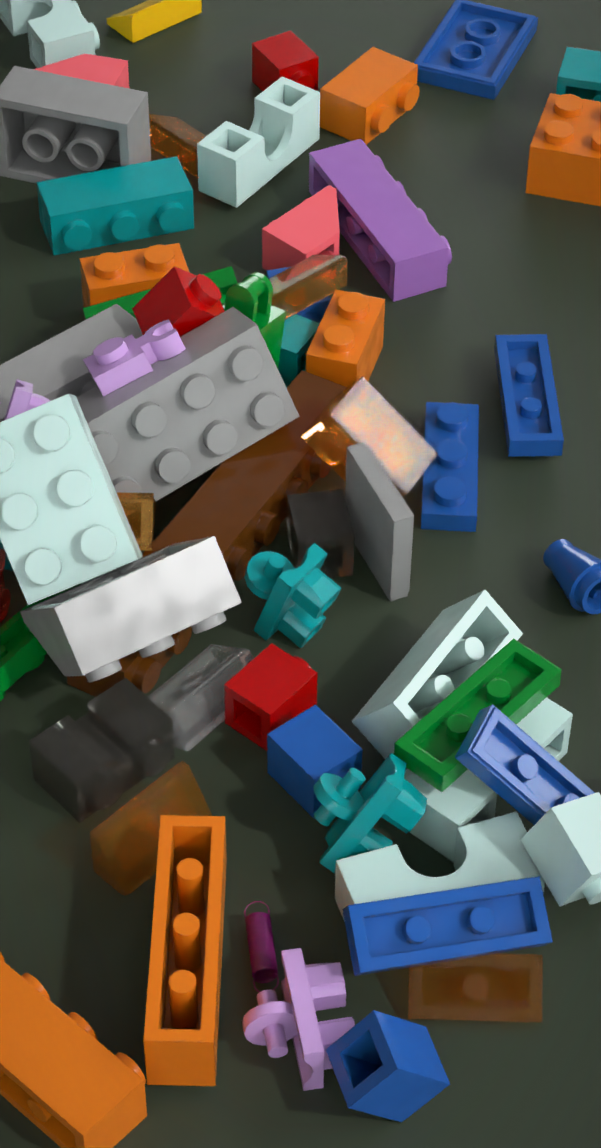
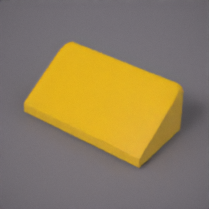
[106,0,202,43]

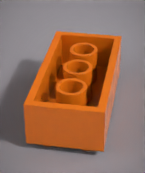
[525,93,601,207]

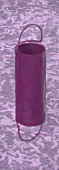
[244,901,279,992]

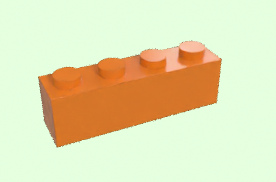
[143,815,227,1086]
[0,952,147,1148]

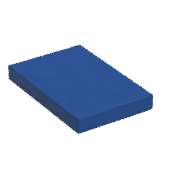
[414,0,538,100]

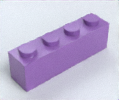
[309,139,452,302]

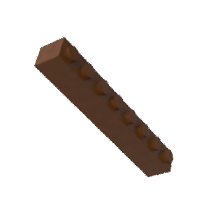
[67,370,362,711]

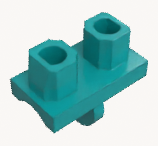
[244,543,342,648]
[313,753,427,873]

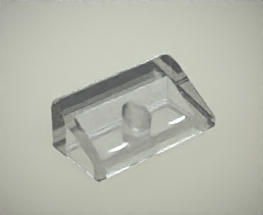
[132,644,254,751]

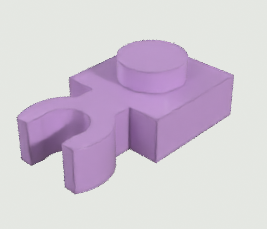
[83,319,186,397]

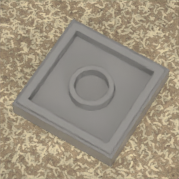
[344,442,414,602]

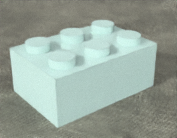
[0,394,143,605]

